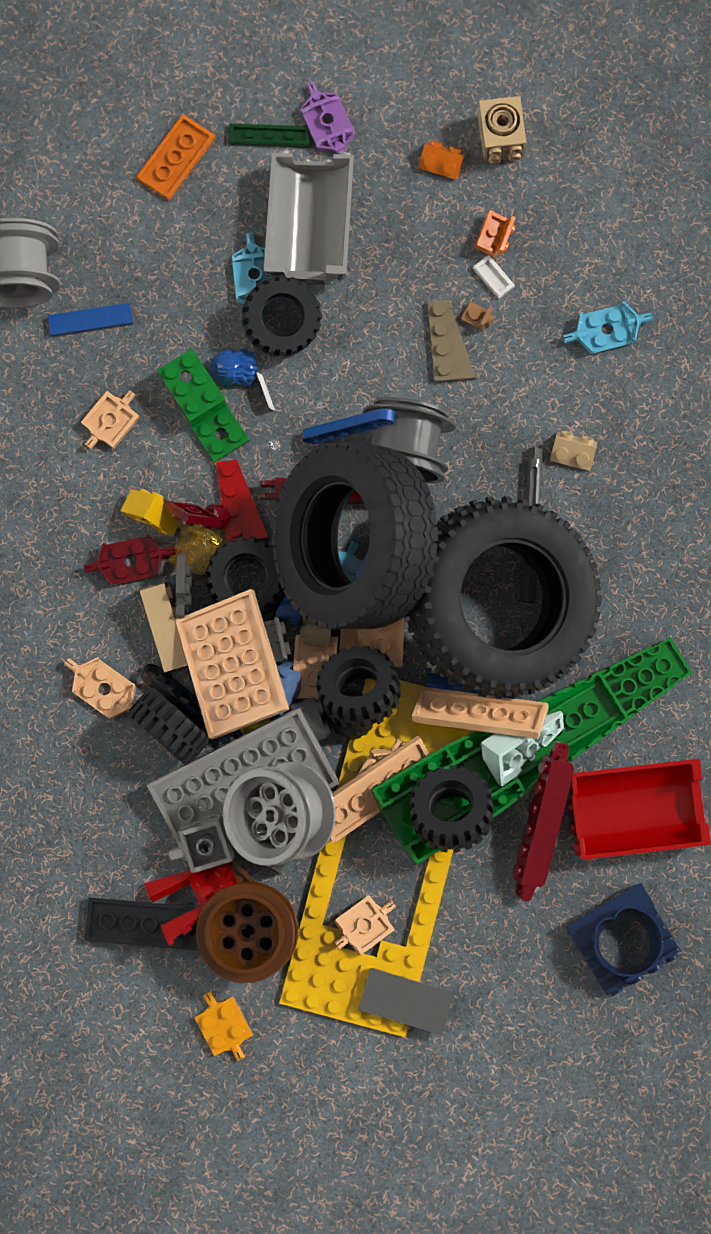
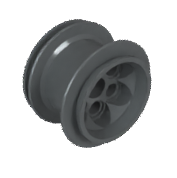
[362,397,456,484]

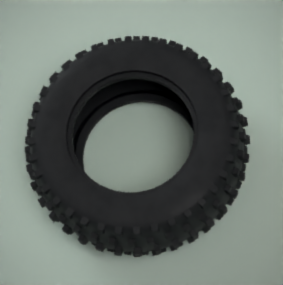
[404,496,602,699]

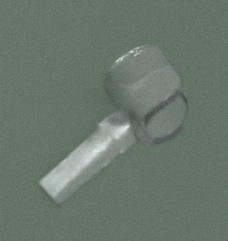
[252,439,282,453]

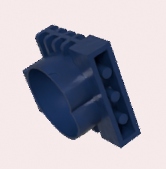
[565,883,681,997]

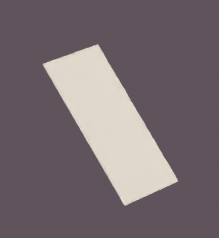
[256,372,275,411]

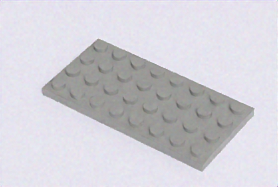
[147,707,339,848]

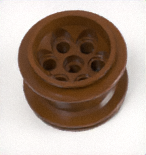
[196,882,299,983]

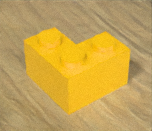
[120,489,181,536]

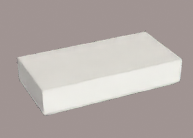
[473,255,515,299]

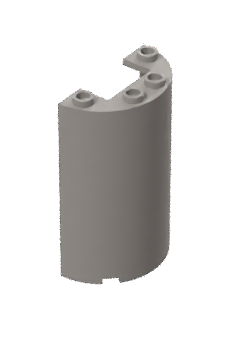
[264,151,354,286]

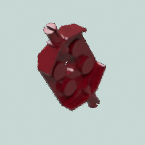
[84,534,176,586]

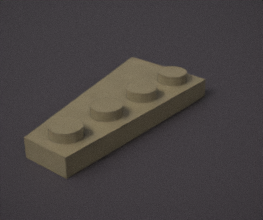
[428,300,476,383]

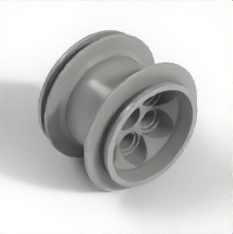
[0,218,61,308]
[223,762,336,866]

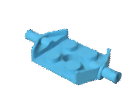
[232,233,278,320]
[563,301,653,354]

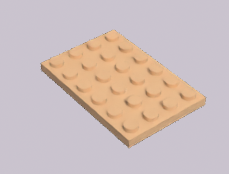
[175,589,289,740]

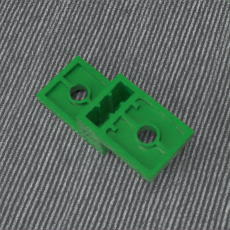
[157,349,250,463]

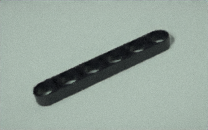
[141,664,244,745]

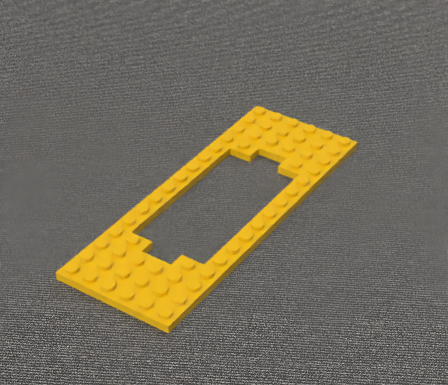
[279,678,475,1037]

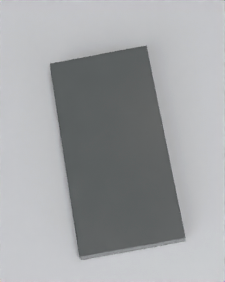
[358,968,454,1035]

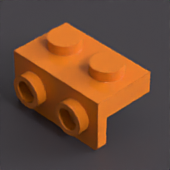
[418,140,466,180]
[474,210,516,258]

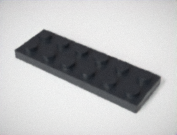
[84,897,199,951]

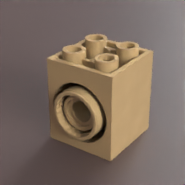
[478,96,526,164]

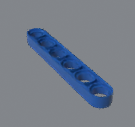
[302,409,395,444]

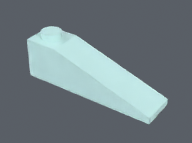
[481,711,564,787]

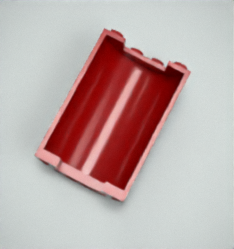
[567,758,711,860]

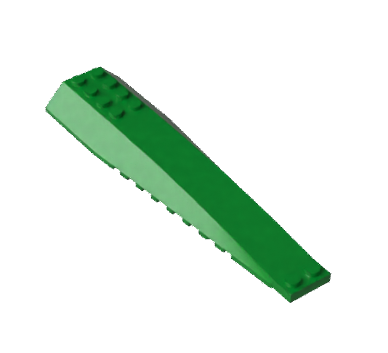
[371,637,693,865]

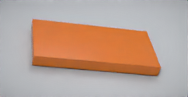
[135,114,216,201]

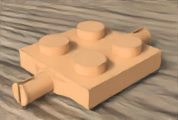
[81,390,140,449]
[333,895,396,956]

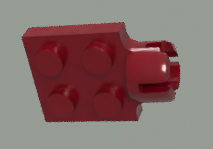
[163,500,230,530]

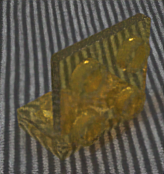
[169,519,223,577]

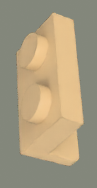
[550,431,597,471]

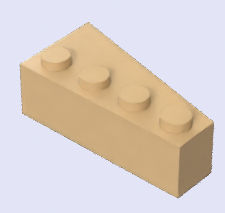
[140,582,188,672]

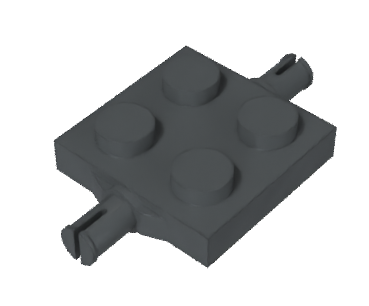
[175,552,192,619]

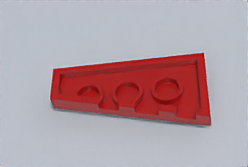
[216,460,269,541]

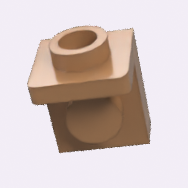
[461,301,494,332]

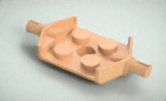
[64,657,136,720]

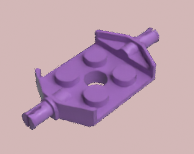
[300,82,355,155]

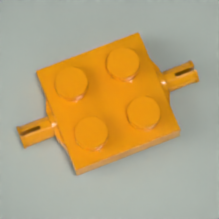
[194,991,253,1061]

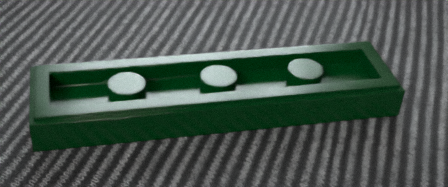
[228,123,311,148]

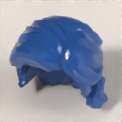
[210,348,258,387]

